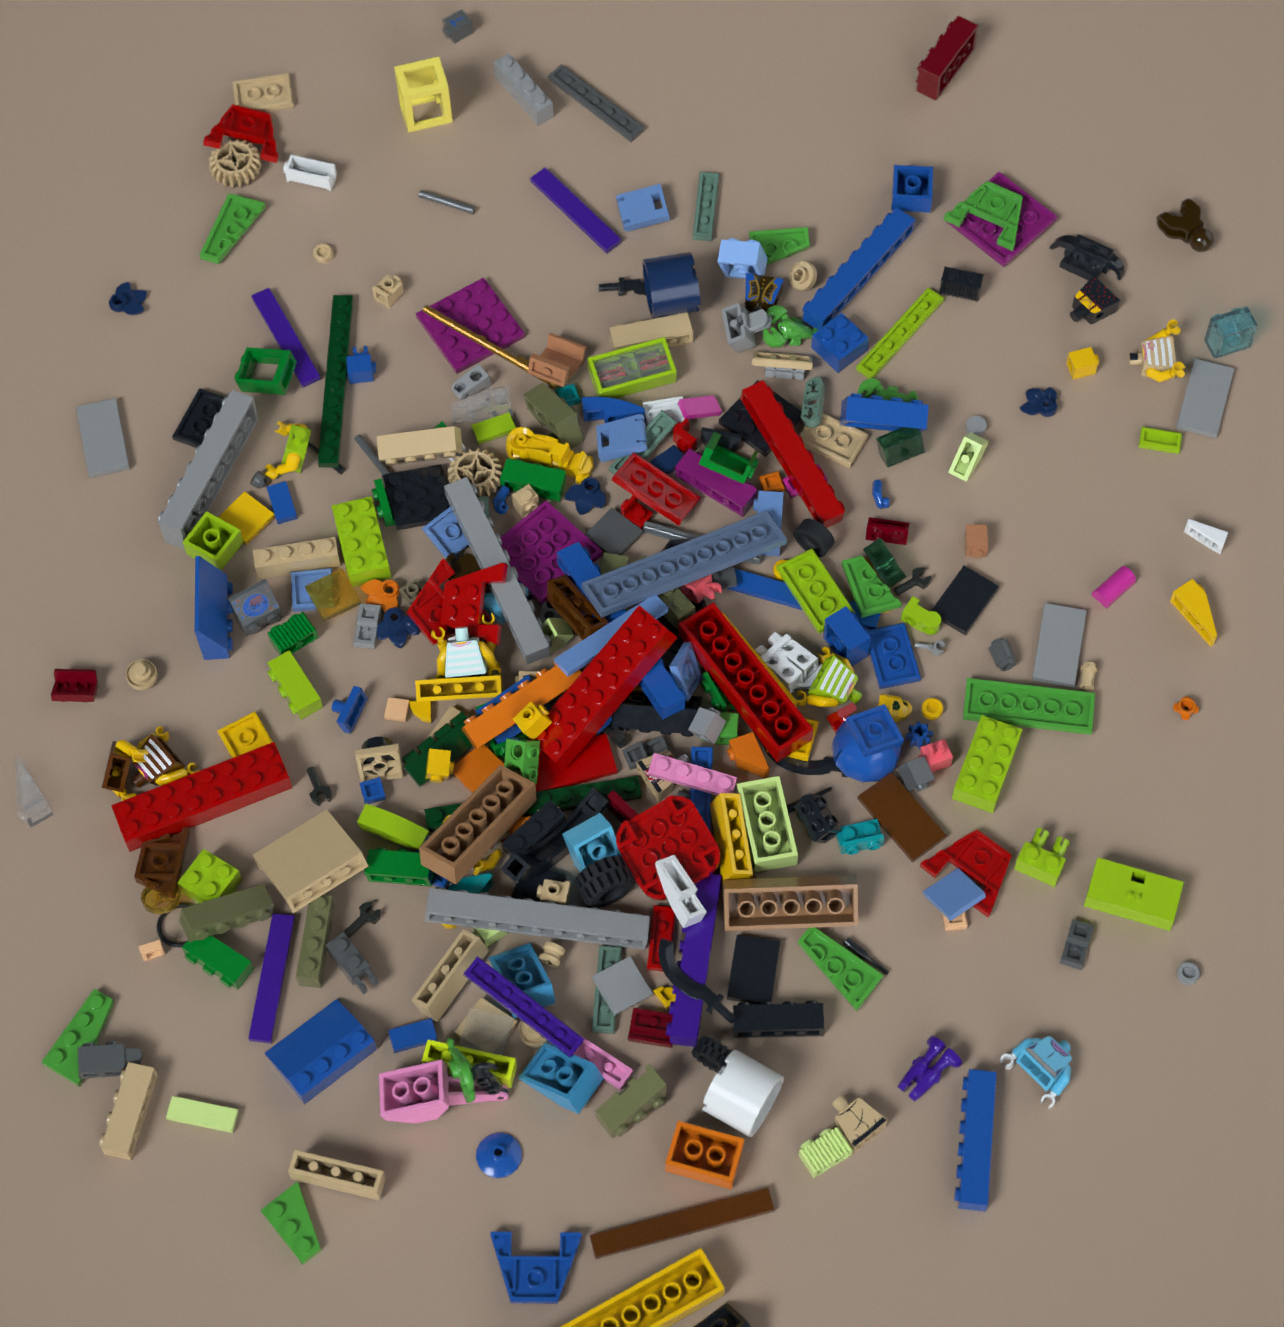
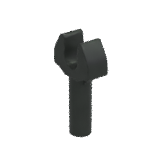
[894,568,932,596]
[603,725,628,749]
[306,767,332,806]
[343,902,381,938]

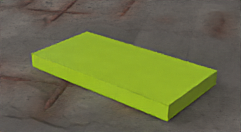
[776,548,855,634]

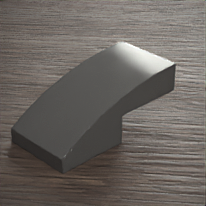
[622,735,670,770]
[1060,919,1094,970]

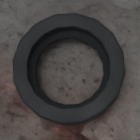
[794,518,835,557]

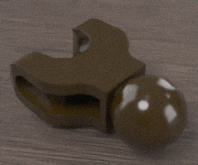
[1157,198,1214,252]

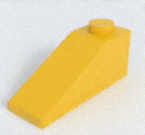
[1170,579,1217,647]

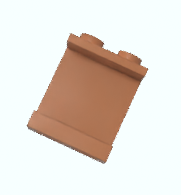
[528,333,586,387]

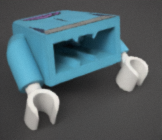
[1000,1036,1072,1109]

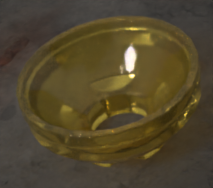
[141,886,181,914]

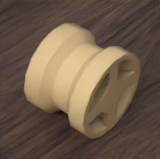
[539,942,565,968]

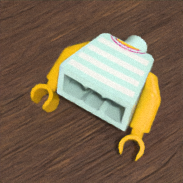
[436,627,501,678]

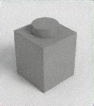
[688,707,726,744]

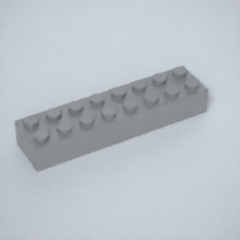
[158,390,259,549]

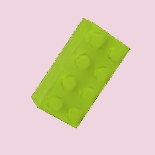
[331,496,391,588]
[952,715,1023,813]

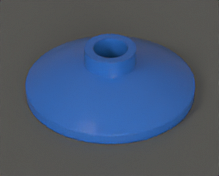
[476,1133,522,1178]

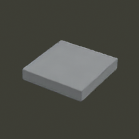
[592,956,653,1016]

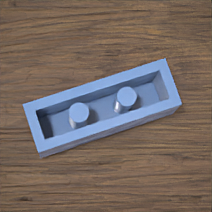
[753,491,783,556]

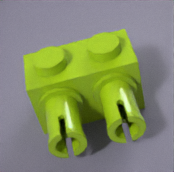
[1014,828,1070,887]

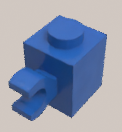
[346,346,377,384]

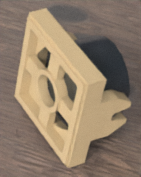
[355,737,404,782]

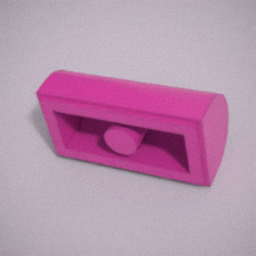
[1092,566,1136,608]

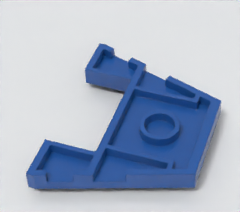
[490,1232,582,1304]

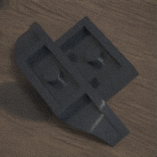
[1050,234,1125,281]

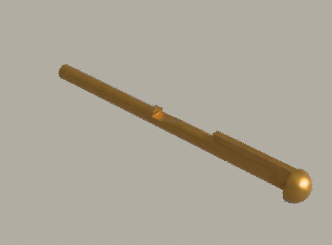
[423,305,559,390]

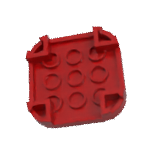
[616,795,721,901]

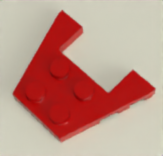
[203,104,278,163]
[406,558,495,645]
[441,563,508,645]
[920,829,1012,918]

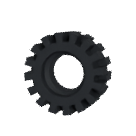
[691,1036,732,1073]

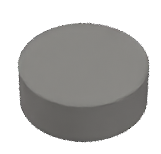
[966,416,987,436]
[1176,962,1200,986]

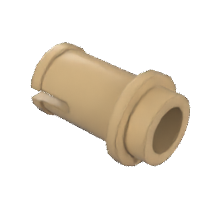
[1080,662,1098,691]

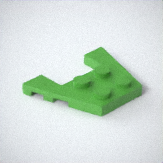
[944,181,1023,251]

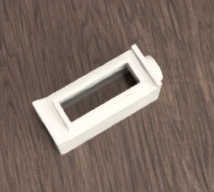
[283,155,337,191]

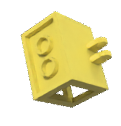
[394,57,453,132]

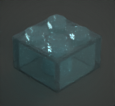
[1204,306,1258,359]

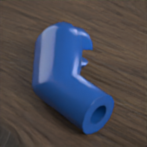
[872,480,890,509]
[492,485,510,515]

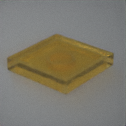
[305,569,361,622]

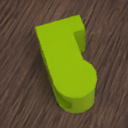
[901,596,941,635]

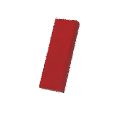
[647,905,675,971]

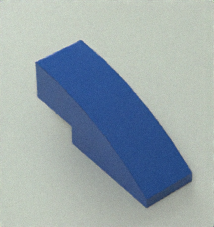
[582,397,645,423]

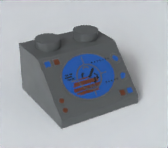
[228,579,283,636]

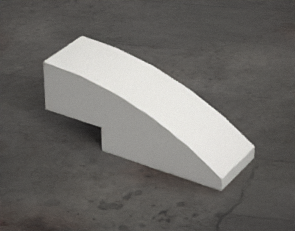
[655,855,707,928]

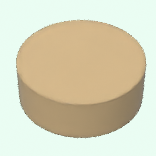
[313,243,333,263]

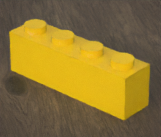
[415,674,503,702]
[710,793,753,884]

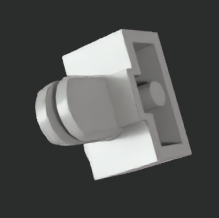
[721,303,772,353]

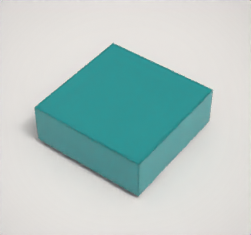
[555,383,581,406]

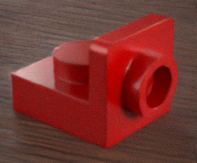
[621,495,654,530]
[826,702,857,734]

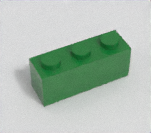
[500,458,567,502]
[364,847,435,886]
[182,935,254,990]

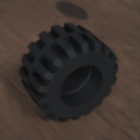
[574,855,636,908]

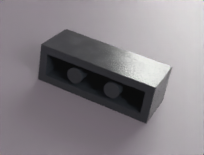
[502,799,566,856]

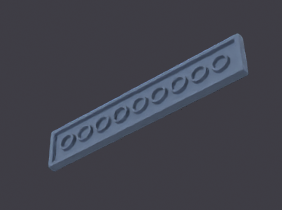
[582,510,787,618]

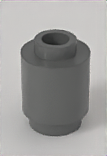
[988,638,1016,671]

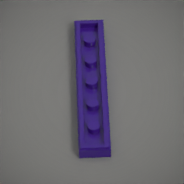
[530,168,621,254]
[251,288,321,388]
[248,913,295,1044]
[463,956,584,1058]

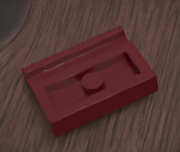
[607,790,639,823]
[628,1008,673,1048]

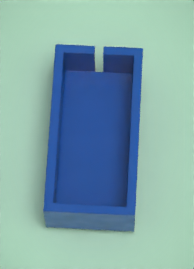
[839,393,929,434]

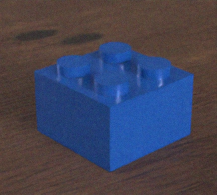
[891,165,933,213]
[811,313,869,373]
[823,606,871,666]

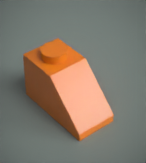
[726,732,769,779]

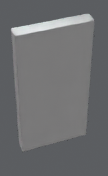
[1176,359,1234,438]
[76,398,130,478]
[1032,603,1086,688]

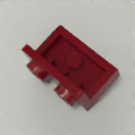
[865,517,910,545]
[51,669,99,702]

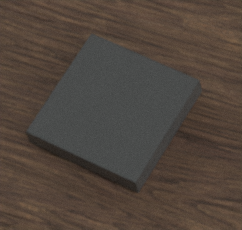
[585,507,643,555]

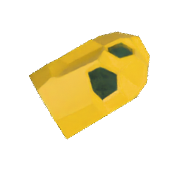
[878,693,912,722]

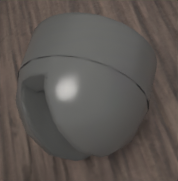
[250,471,267,489]

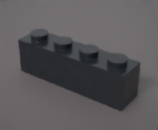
[733,1000,824,1038]

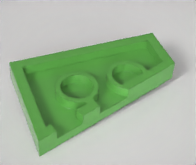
[749,227,810,265]
[841,556,902,618]
[261,1181,321,1265]

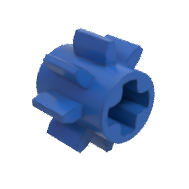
[906,721,933,749]

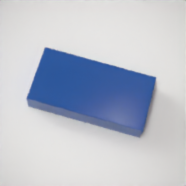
[266,481,297,524]
[388,1018,438,1054]

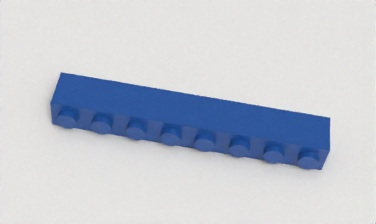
[802,208,916,330]

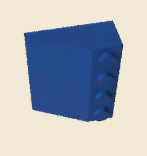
[195,556,233,660]
[264,999,377,1104]

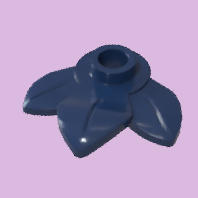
[109,282,147,315]
[1019,387,1058,417]
[565,478,606,515]
[377,607,419,648]

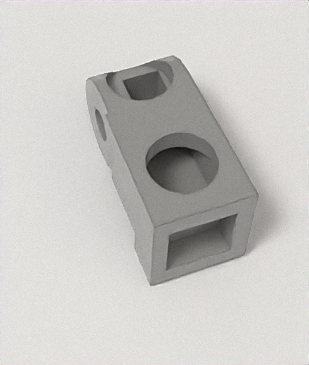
[451,364,492,402]

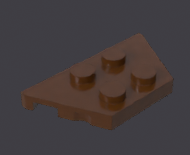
[134,827,190,899]

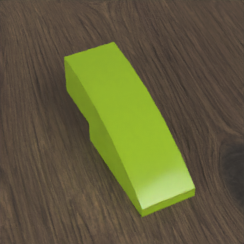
[357,804,430,851]

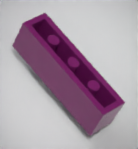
[675,449,757,517]

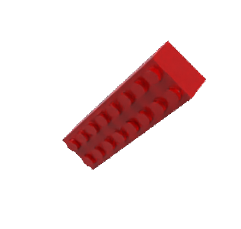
[678,602,814,762]
[527,605,678,769]
[111,742,292,852]

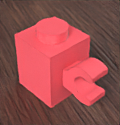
[680,574,722,604]
[918,739,953,773]

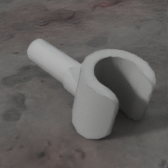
[914,640,945,656]

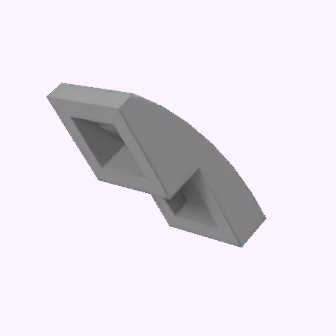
[353,603,381,649]

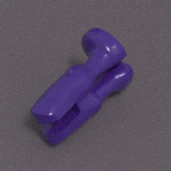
[897,1035,963,1102]

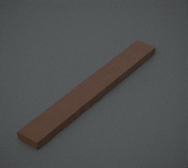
[590,1188,775,1259]

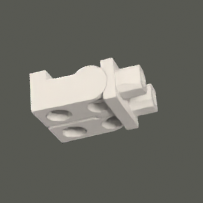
[755,632,819,693]

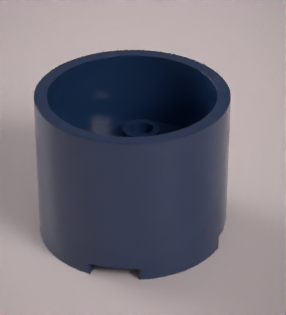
[642,252,700,319]

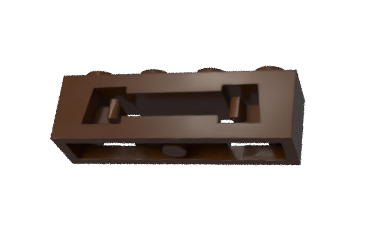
[547,575,609,640]

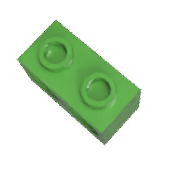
[504,737,540,784]

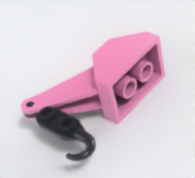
[379,1060,508,1124]

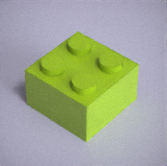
[182,511,244,571]
[177,849,242,903]

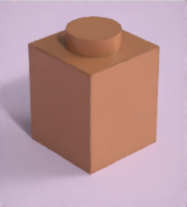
[964,525,988,558]

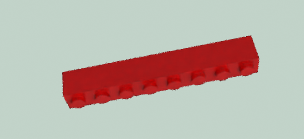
[740,380,845,528]

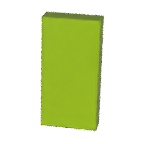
[471,412,516,445]
[1138,427,1182,454]

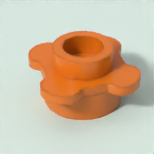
[1173,696,1199,720]

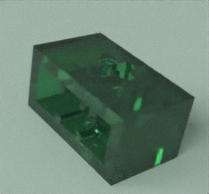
[876,427,925,468]
[863,538,907,588]

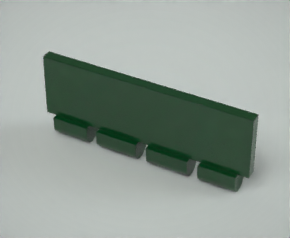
[401,712,473,787]

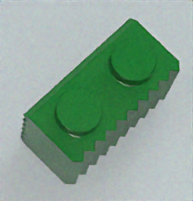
[267,612,319,655]

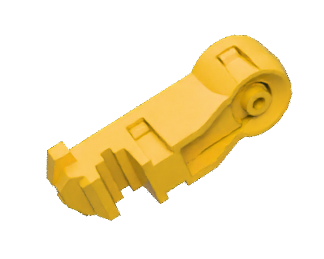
[505,427,594,484]

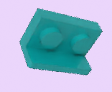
[836,819,885,855]

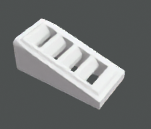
[1184,519,1228,554]

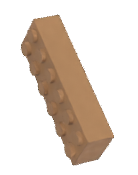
[419,765,536,884]
[723,875,858,931]

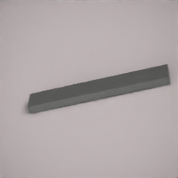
[548,65,644,142]

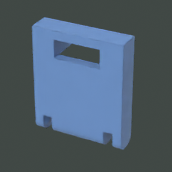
[616,184,670,231]
[596,414,647,462]

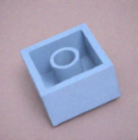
[717,238,768,279]

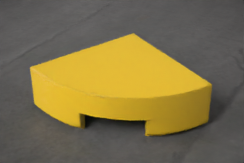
[409,701,431,723]
[653,987,676,1009]

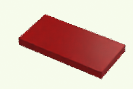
[611,452,701,526]
[535,734,618,792]

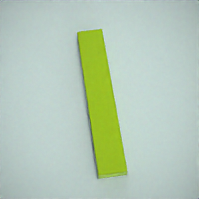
[856,288,944,379]

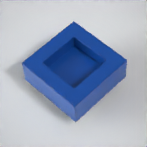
[359,777,386,804]

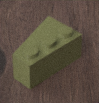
[523,383,584,449]
[595,1064,667,1139]

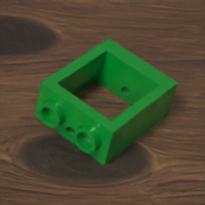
[235,347,297,395]

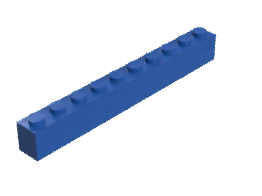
[557,542,686,720]

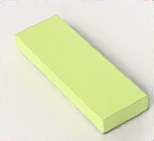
[166,1096,239,1133]

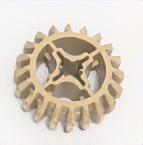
[209,138,261,188]
[448,448,503,497]

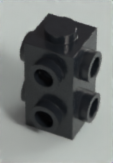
[794,793,841,843]

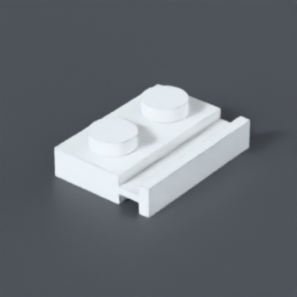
[643,396,684,425]

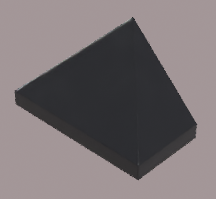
[701,427,742,452]

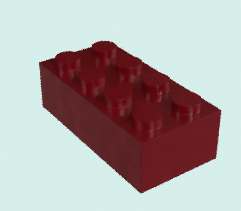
[916,16,978,101]

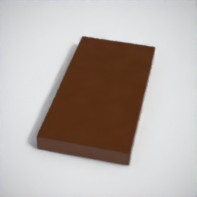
[857,772,947,863]

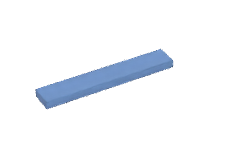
[554,595,668,677]

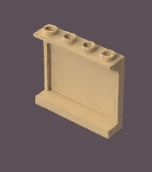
[253,809,368,913]

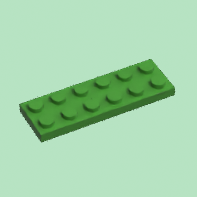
[963,678,1095,735]

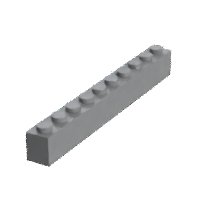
[444,477,552,665]
[425,887,650,950]

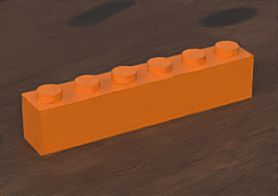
[462,662,582,750]

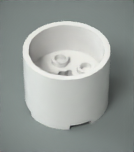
[702,1049,784,1137]

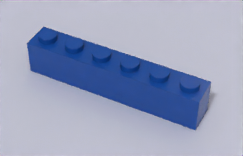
[954,1069,997,1212]

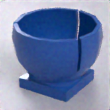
[831,704,904,783]

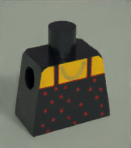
[1070,276,1120,324]

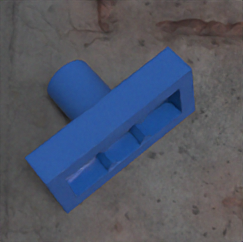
[332,686,368,734]

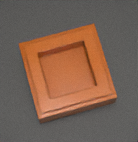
[759,471,785,492]

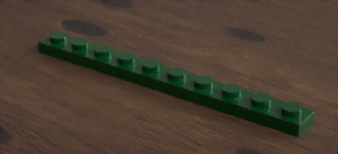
[318,295,354,468]
[424,776,642,832]

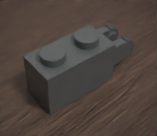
[326,932,379,994]
[77,1041,143,1079]

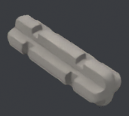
[765,367,805,380]

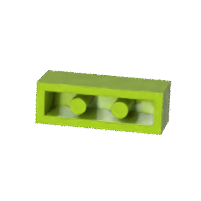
[267,650,323,720]

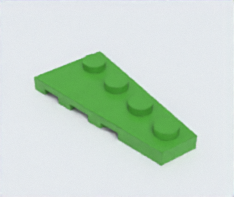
[200,193,266,264]
[798,928,883,1011]
[42,989,114,1087]

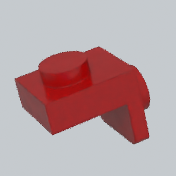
[673,418,697,452]

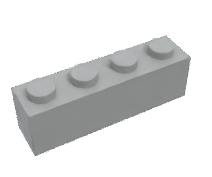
[493,54,554,126]

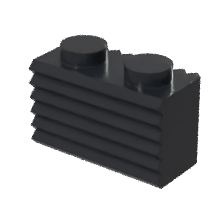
[939,266,984,302]

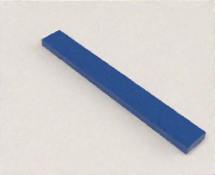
[727,569,881,629]

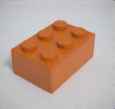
[665,1121,744,1190]

